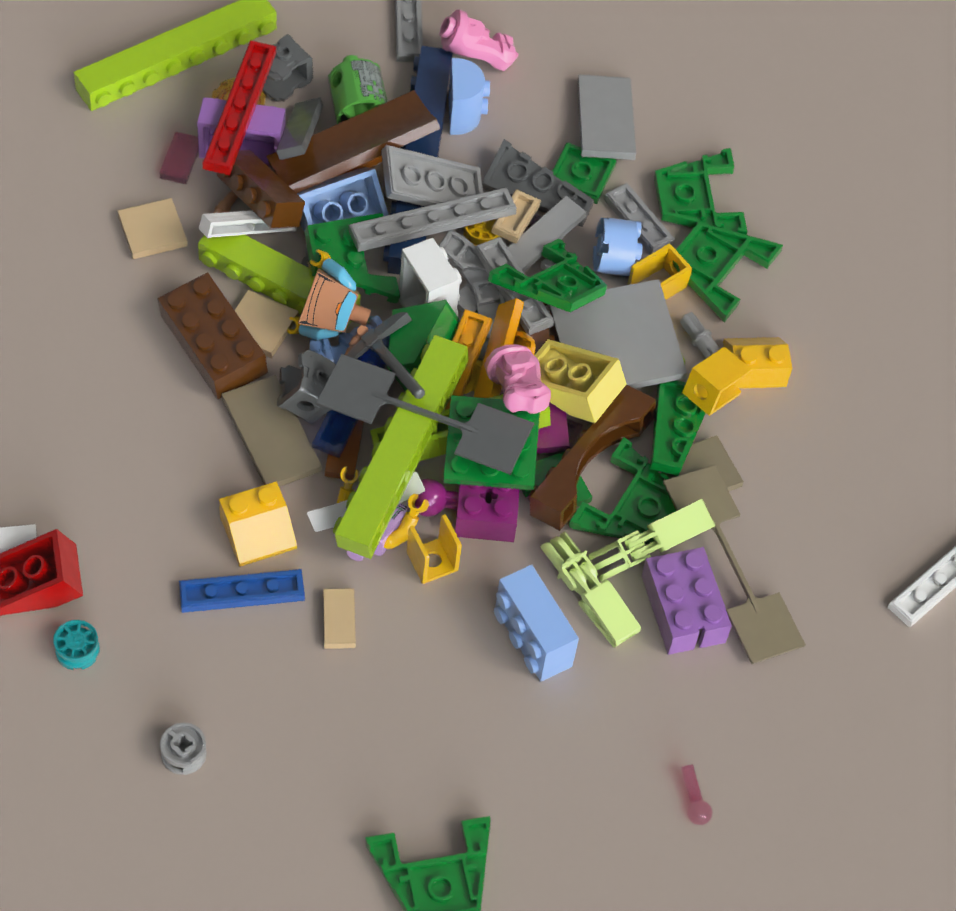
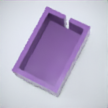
[197,97,285,168]
[641,547,732,655]

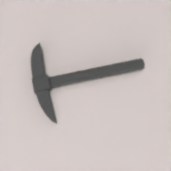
[346,312,425,399]

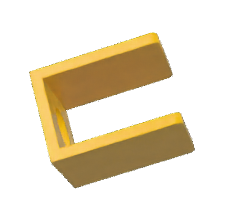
[627,243,692,300]
[682,347,751,416]
[407,514,462,584]

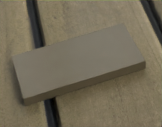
[222,375,322,487]

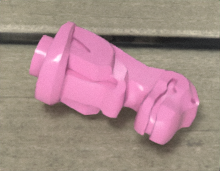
[439,9,518,71]
[484,344,551,414]

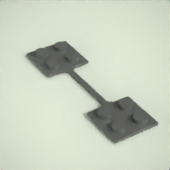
[316,354,534,475]

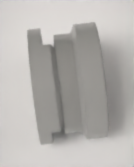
[160,723,206,775]

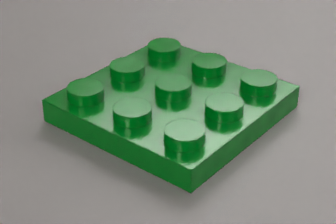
[444,395,540,490]

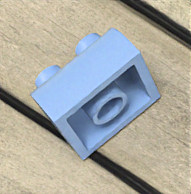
[448,58,490,135]

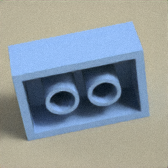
[494,565,579,682]

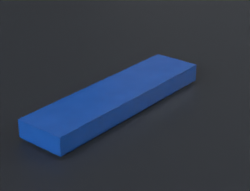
[179,569,305,613]

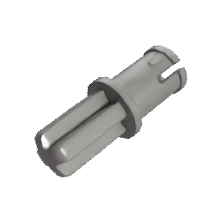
[680,312,720,358]

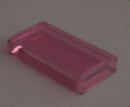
[159,131,199,184]

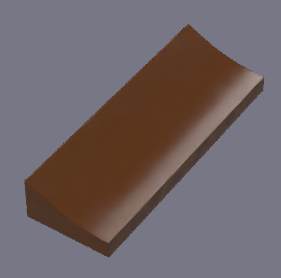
[266,90,440,193]

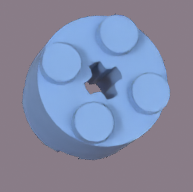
[593,217,642,276]

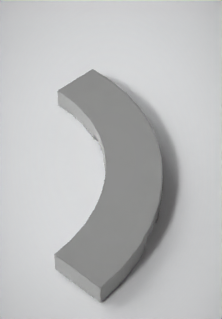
[438,230,506,361]

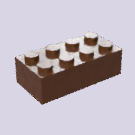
[157,272,268,399]

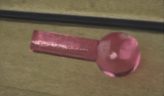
[681,764,713,825]

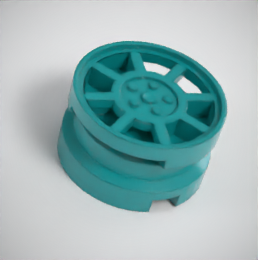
[53,620,100,670]

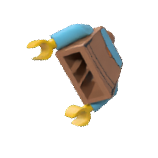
[287,249,371,340]

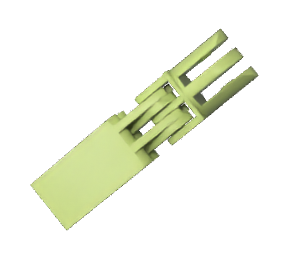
[588,499,716,582]
[540,531,641,648]

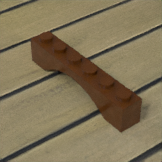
[528,385,656,531]

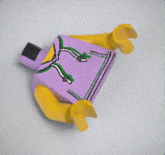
[336,467,429,561]

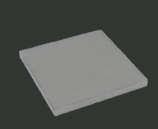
[549,279,687,388]

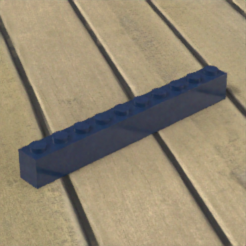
[383,46,453,275]

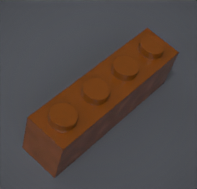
[217,150,305,228]

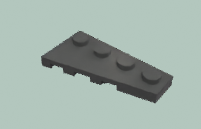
[482,139,594,227]

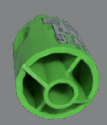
[328,55,387,124]

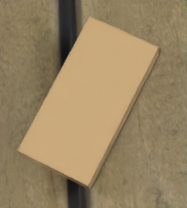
[491,189,541,244]
[323,588,356,649]

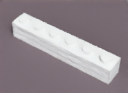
[199,210,297,238]

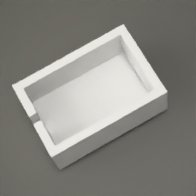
[399,237,462,317]

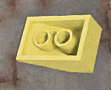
[534,339,626,423]

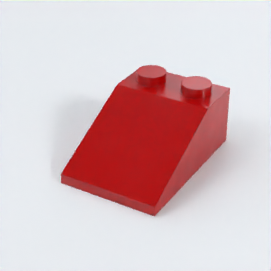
[0,529,83,616]

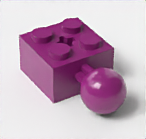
[415,478,520,542]

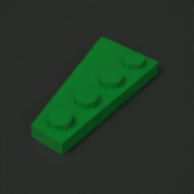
[650,380,706,476]

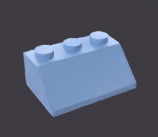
[297,167,389,232]

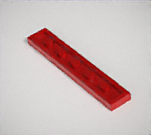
[202,40,276,175]

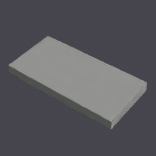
[577,74,636,160]
[382,145,483,207]

